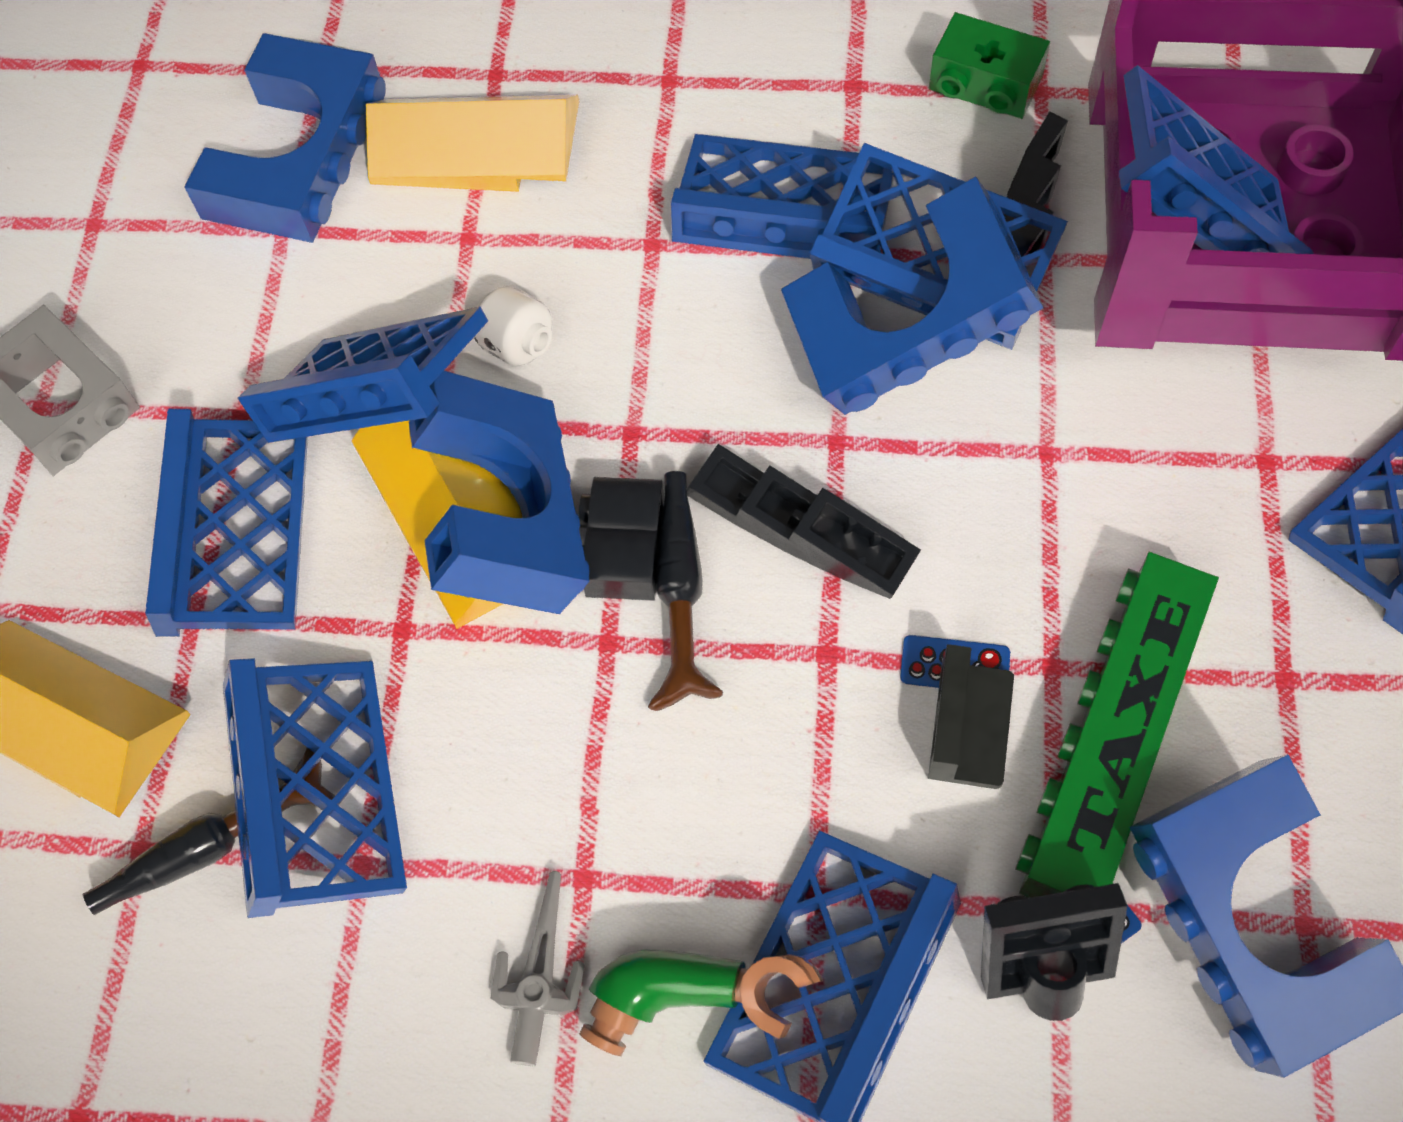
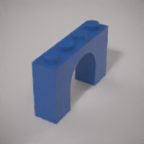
[184,33,386,243]
[781,176,1044,415]
[409,371,590,615]
[1129,755,1403,1078]

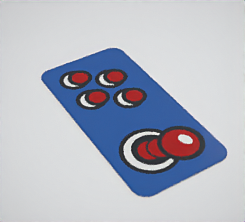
[900,635,1011,688]

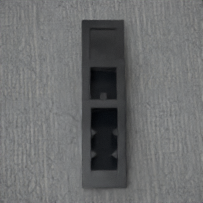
[1003,112,1068,269]
[687,444,921,599]

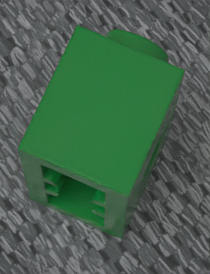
[929,12,1050,119]

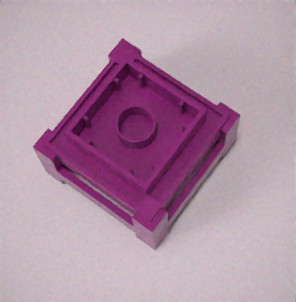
[1088,0,1403,361]

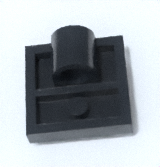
[980,883,1128,1021]

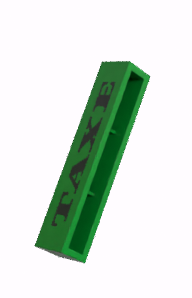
[1015,552,1219,898]

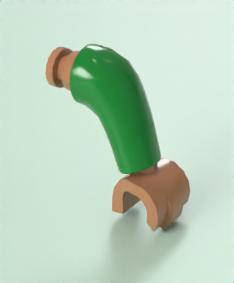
[579,949,824,1057]

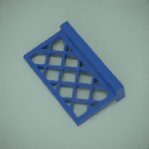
[1119,65,1314,254]
[671,134,893,259]
[810,143,1068,350]
[238,307,488,443]
[145,409,308,637]
[1288,428,1403,634]
[223,658,407,918]
[703,831,961,1122]

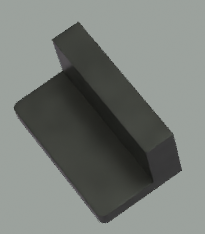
[928,644,1014,789]

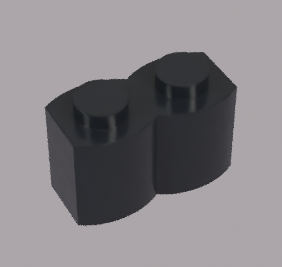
[579,477,665,601]

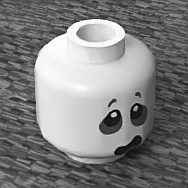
[474,286,552,366]

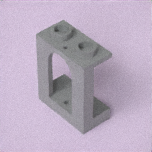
[0,304,140,477]

